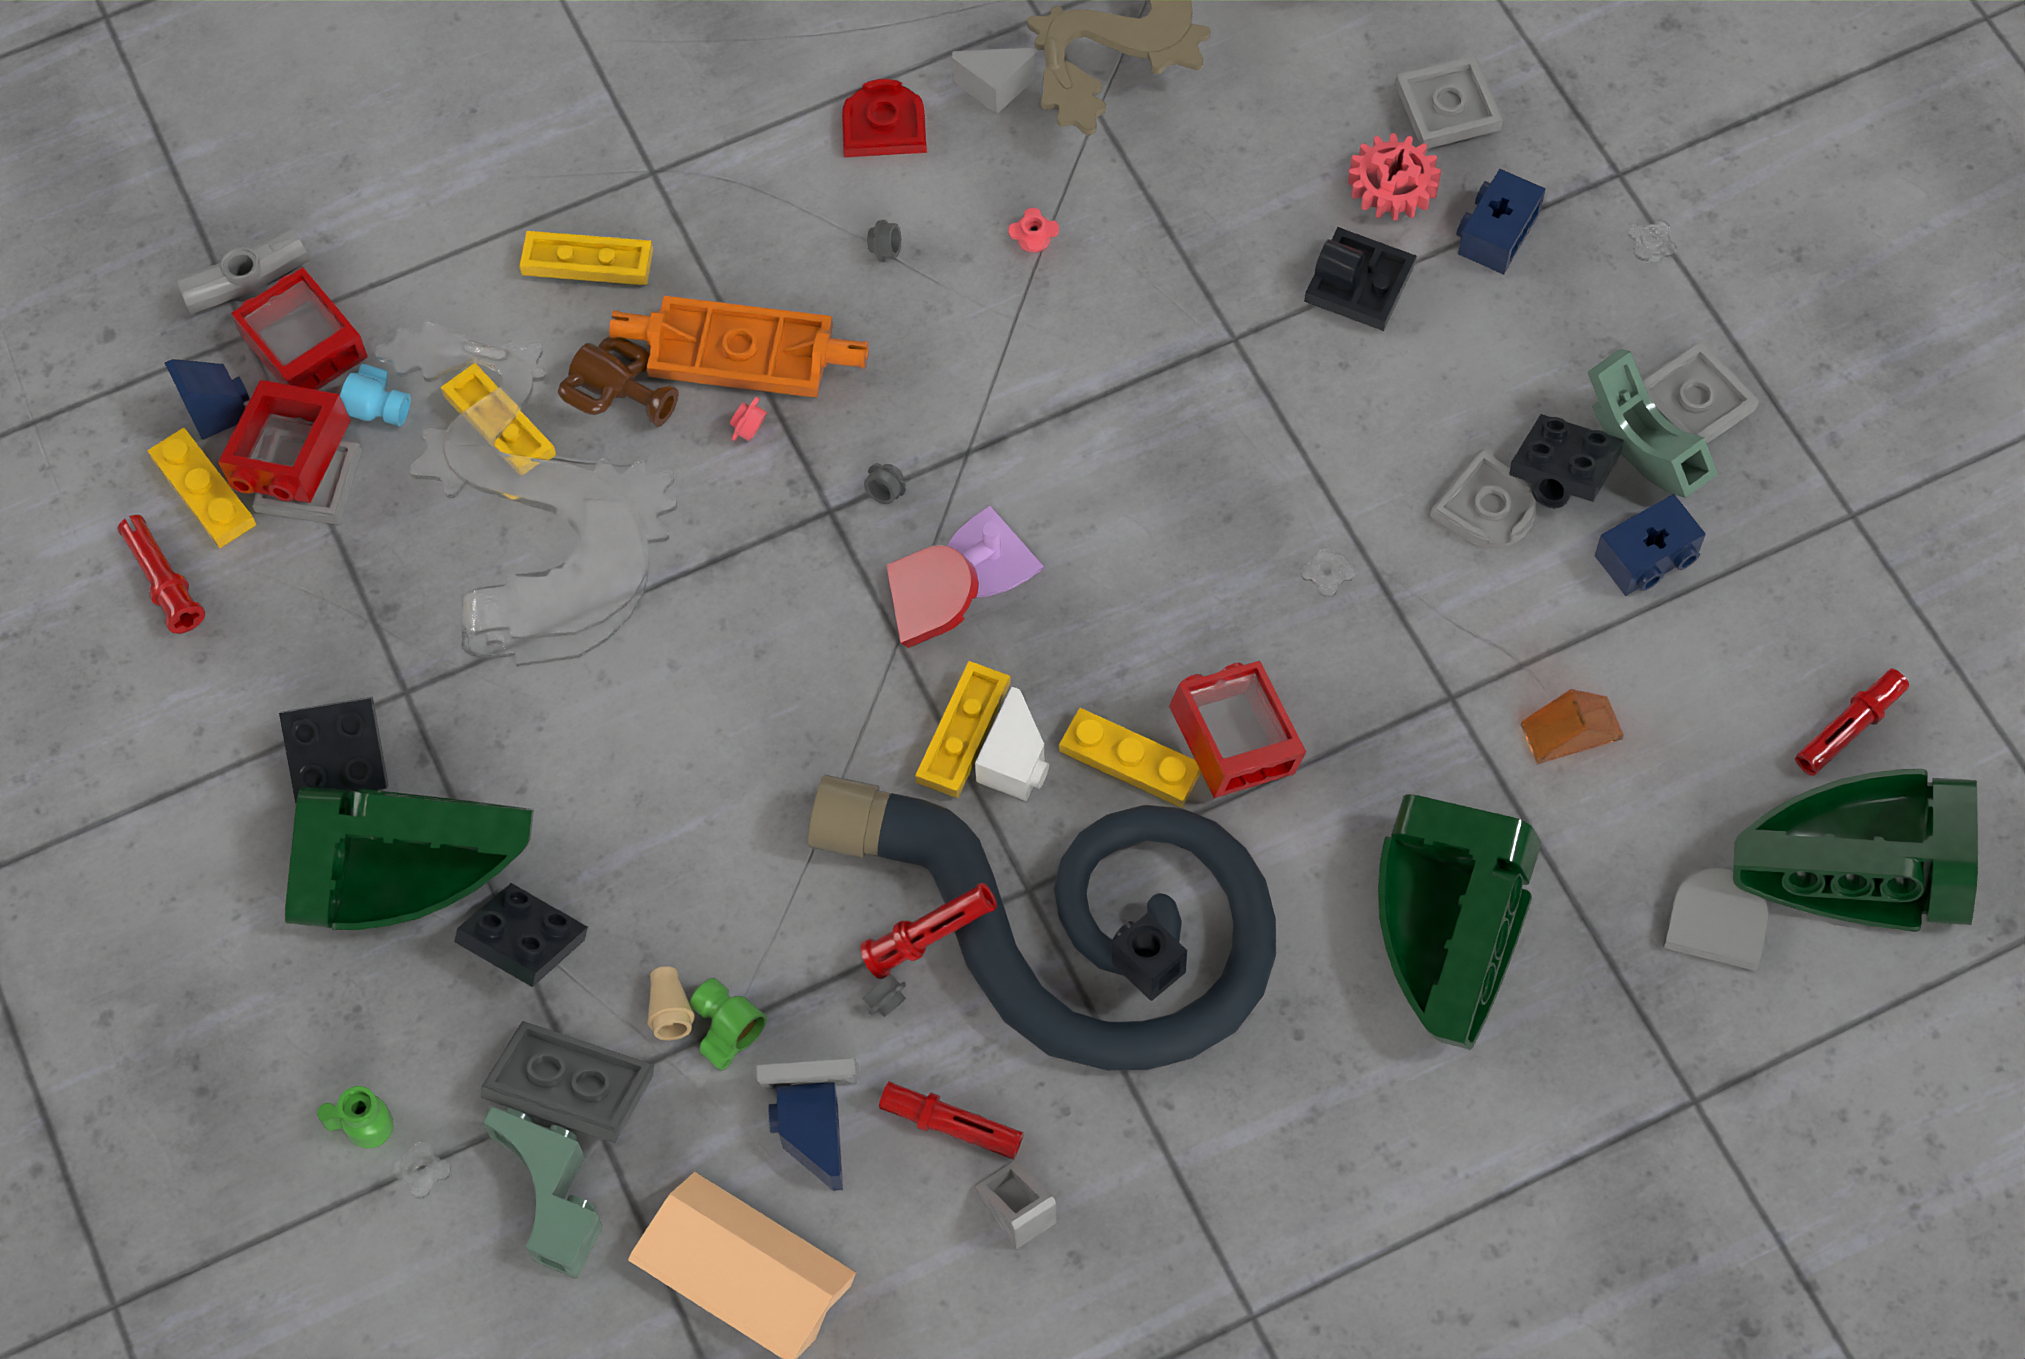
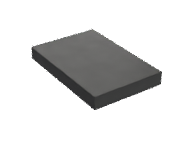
[481,1021,654,1143]

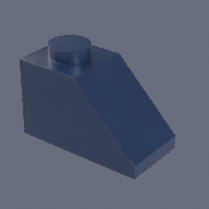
[165,359,250,440]
[769,1082,843,1191]

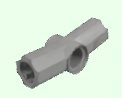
[177,227,310,314]

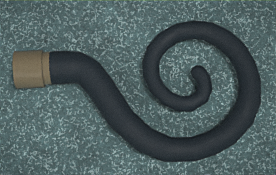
[808,774,1276,1071]

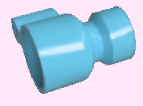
[340,363,411,427]

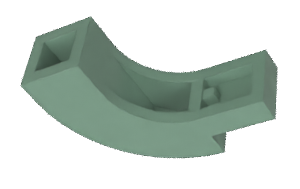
[1587,349,1718,498]

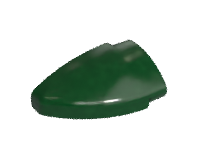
[1733,769,1978,932]
[285,786,534,930]
[1378,794,1541,1050]

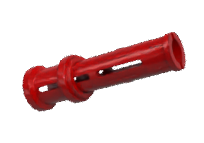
[117,514,205,634]
[860,882,997,980]

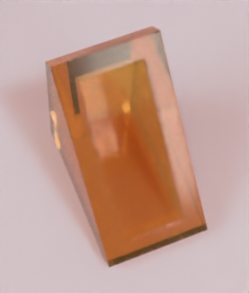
[1521,689,1624,764]

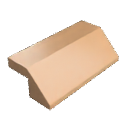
[628,1172,856,1359]

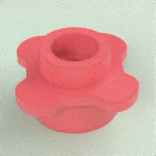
[1008,208,1059,252]
[729,396,768,442]

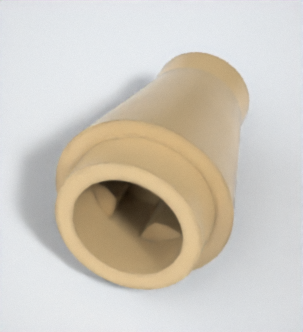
[647,966,695,1041]

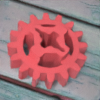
[1348,133,1441,221]

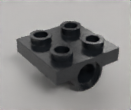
[1304,227,1417,331]
[1509,414,1624,509]
[279,697,389,803]
[454,883,588,987]

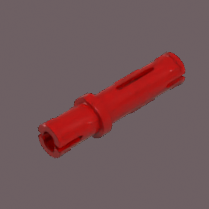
[1795,668,1909,776]
[879,1081,1024,1160]

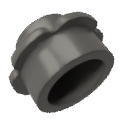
[867,220,902,262]
[864,463,906,504]
[863,974,906,1017]

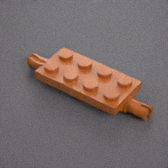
[609,296,869,398]

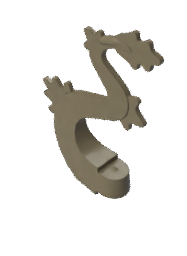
[1027,0,1211,135]

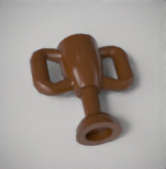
[558,336,679,427]

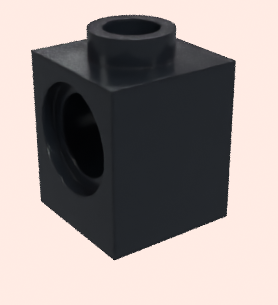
[1112,913,1188,1001]

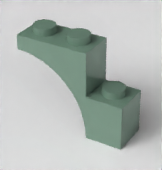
[483,1106,603,1279]

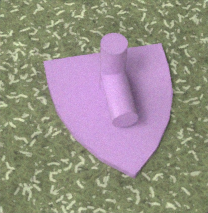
[947,506,1044,598]

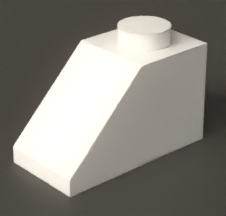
[975,687,1049,802]

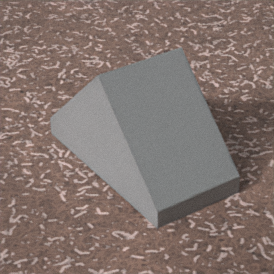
[952,47,1036,115]
[975,1161,1057,1249]

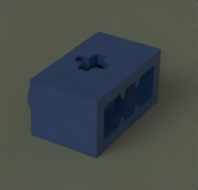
[1456,168,1546,275]
[1594,494,1706,596]

